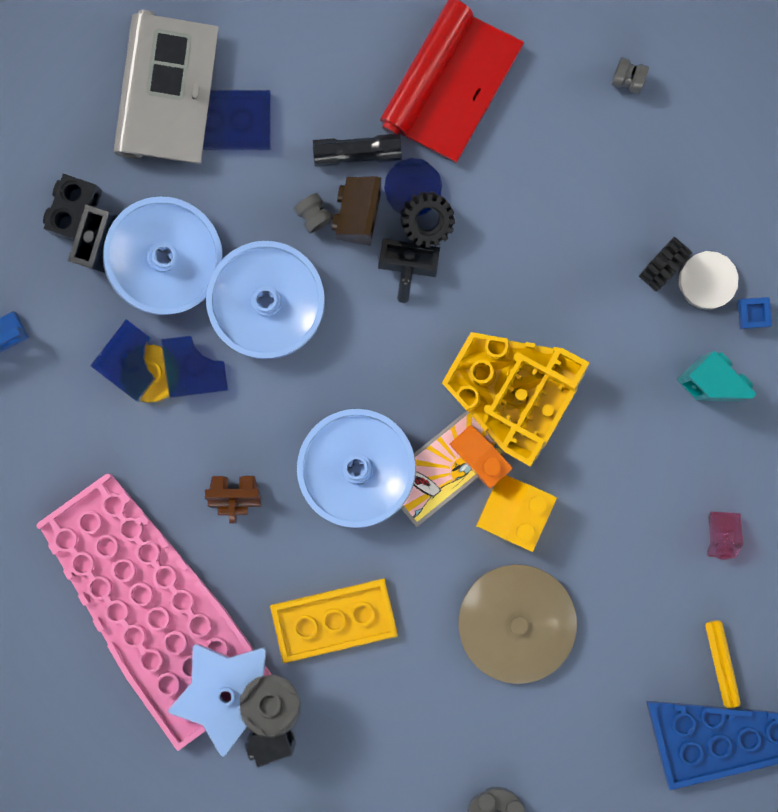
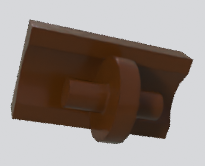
[205,476,261,524]

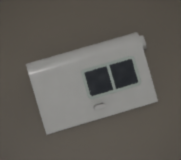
[113,10,219,164]

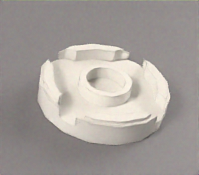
[679,251,739,310]

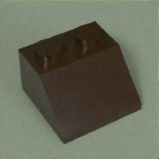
[331,176,382,246]

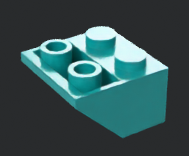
[676,351,757,402]

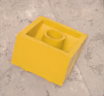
[476,475,557,552]

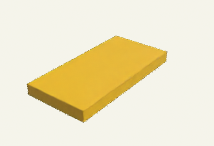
[270,578,398,663]

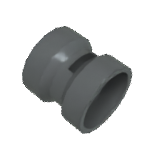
[611,57,649,95]
[294,193,333,234]

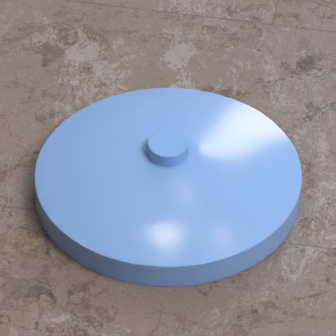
[103,196,222,315]
[206,241,325,359]
[297,409,416,528]

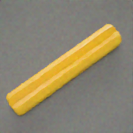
[705,620,741,708]

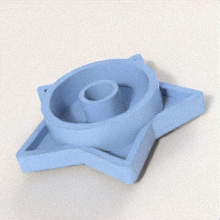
[168,643,266,757]

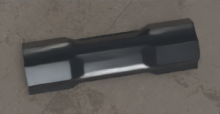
[313,133,402,167]

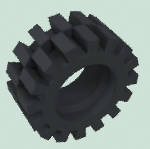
[400,191,455,247]
[638,237,693,292]

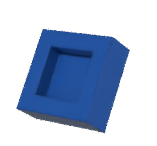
[737,297,772,329]

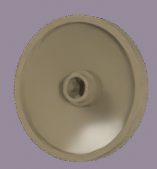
[458,564,577,684]

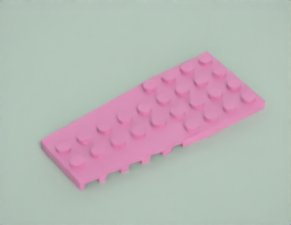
[36,474,272,751]

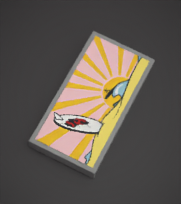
[401,411,506,527]

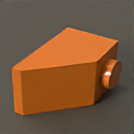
[449,425,513,488]

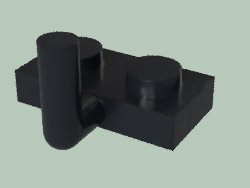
[378,239,440,303]

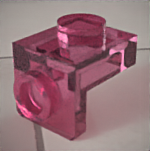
[707,511,743,560]

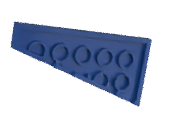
[646,701,778,790]

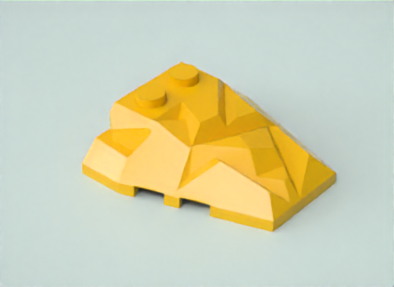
[442,332,590,467]

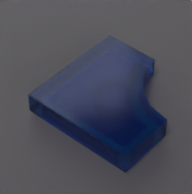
[90,319,156,402]
[161,336,228,398]

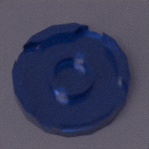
[384,158,442,216]

